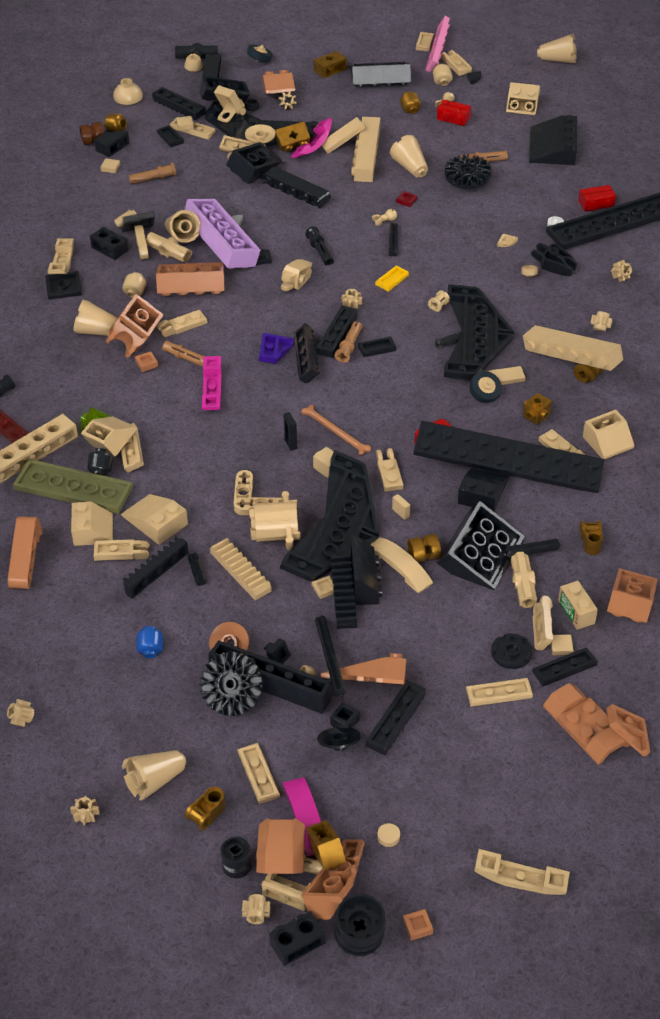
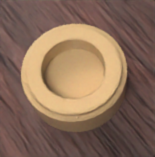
[377,823,400,847]

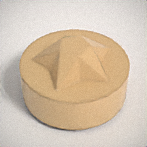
[521,265,538,277]

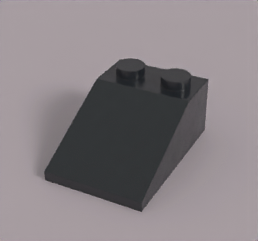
[226,142,282,184]
[458,468,510,512]

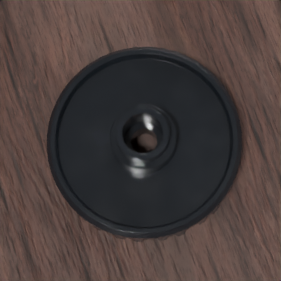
[444,154,491,189]
[199,652,263,716]

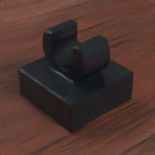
[264,638,291,664]

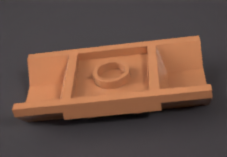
[543,683,630,765]

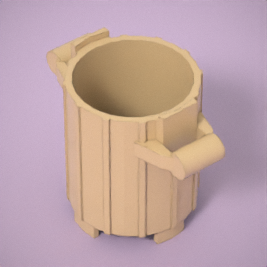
[249,491,300,550]

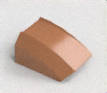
[256,818,306,874]

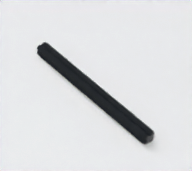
[315,615,346,696]

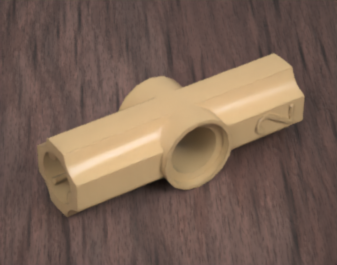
[146,232,192,262]
[511,552,537,608]

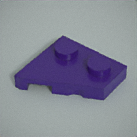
[258,333,295,364]

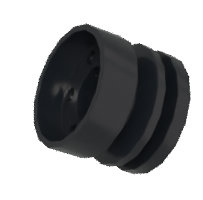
[335,894,386,956]

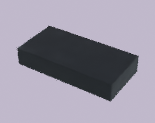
[157,125,184,148]
[358,336,396,357]
[283,412,297,451]

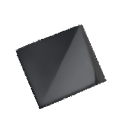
[330,703,360,729]

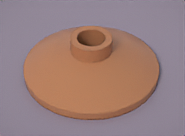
[209,622,249,651]

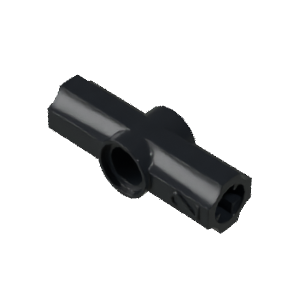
[175,43,218,59]

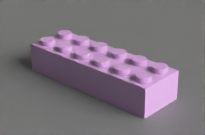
[185,199,260,269]

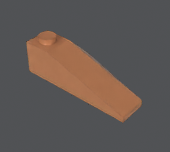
[320,653,407,684]
[301,840,364,920]

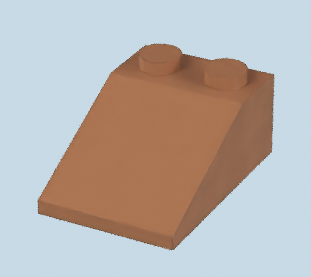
[607,568,658,623]

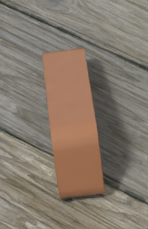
[8,516,42,589]

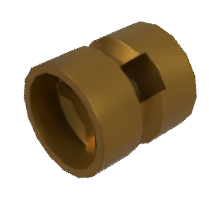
[407,533,441,563]

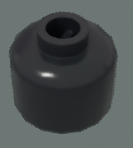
[87,448,113,476]

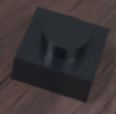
[256,249,272,265]

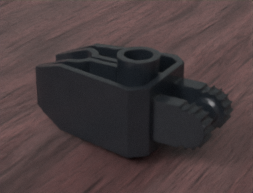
[531,243,577,276]

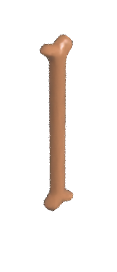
[301,405,371,455]

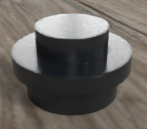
[245,98,259,111]

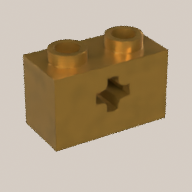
[314,51,347,79]
[275,121,310,152]
[305,820,346,870]

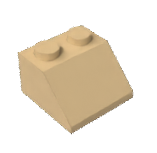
[71,502,113,546]

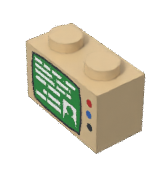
[558,581,598,630]

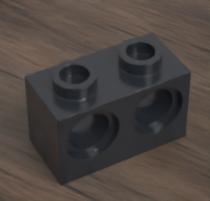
[90,227,128,260]
[269,911,325,966]

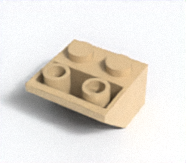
[506,82,540,115]
[583,410,635,459]
[81,416,137,457]

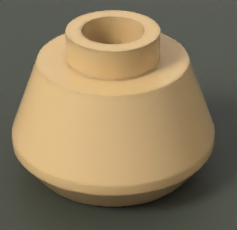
[184,54,204,72]

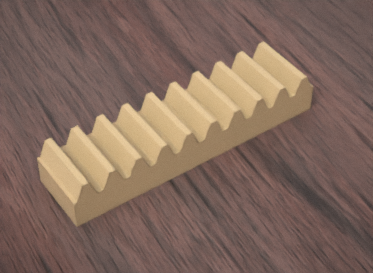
[210,538,272,601]

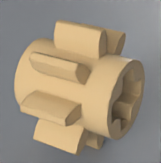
[278,91,297,110]
[611,260,632,282]
[341,289,362,309]
[590,311,613,332]
[7,699,34,727]
[70,796,100,826]
[242,894,271,924]

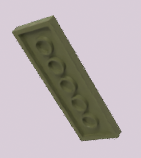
[13,459,133,514]

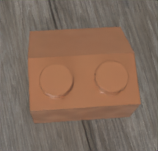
[262,70,295,94]

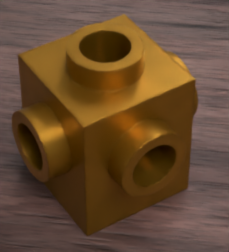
[523,393,552,425]

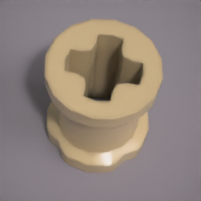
[428,290,450,312]

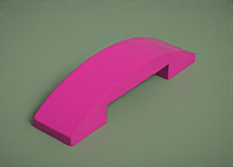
[291,118,332,158]
[202,356,221,410]
[283,777,321,858]

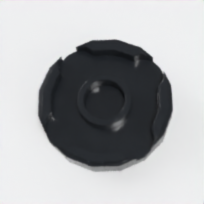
[491,633,533,669]

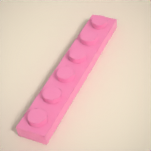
[425,16,450,72]

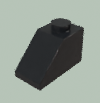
[94,131,130,157]

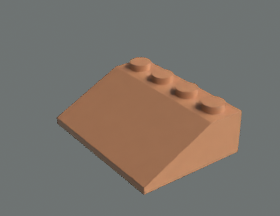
[156,262,225,296]

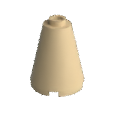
[537,34,577,63]
[390,135,428,177]
[165,210,201,243]
[74,300,117,336]
[122,750,186,800]

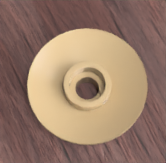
[245,125,275,143]

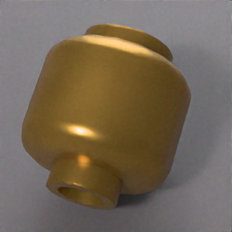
[400,91,421,114]
[104,114,127,132]

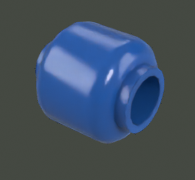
[136,626,163,658]

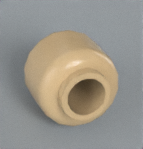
[432,64,452,86]
[123,272,146,298]

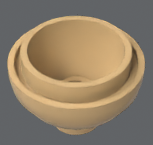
[113,78,143,105]

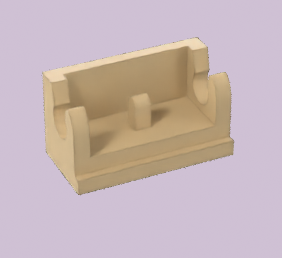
[262,874,310,911]

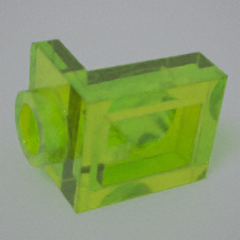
[80,407,111,430]

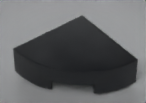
[467,71,481,85]

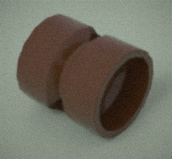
[79,122,104,145]

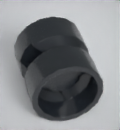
[220,837,252,879]

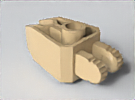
[281,259,312,291]

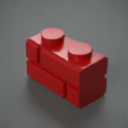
[437,99,471,126]
[578,185,616,212]

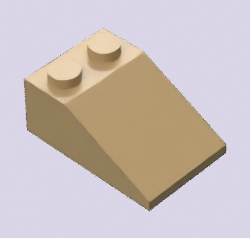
[121,494,188,545]

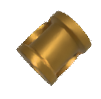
[579,520,603,555]
[184,787,226,831]

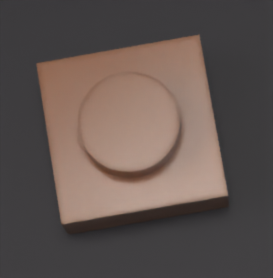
[135,351,158,372]
[403,909,433,941]

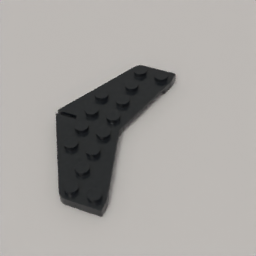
[205,101,318,146]
[444,284,514,380]
[280,450,379,581]

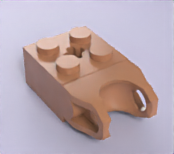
[105,294,164,358]

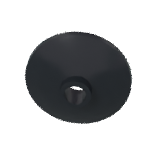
[317,727,361,751]

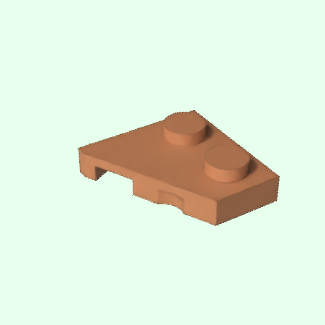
[607,704,651,757]

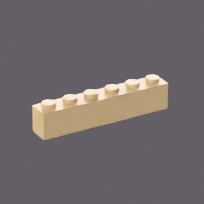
[351,117,380,182]
[523,325,623,371]

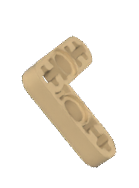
[234,470,282,515]

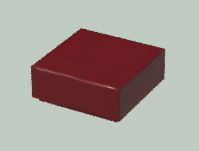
[396,191,418,207]

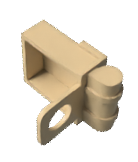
[214,86,246,123]

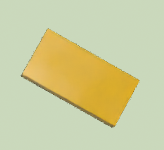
[375,265,409,291]

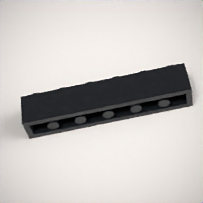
[209,640,332,714]

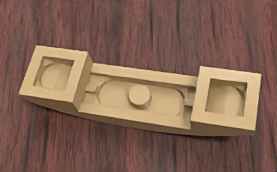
[48,239,74,274]
[370,538,433,593]
[474,849,570,895]

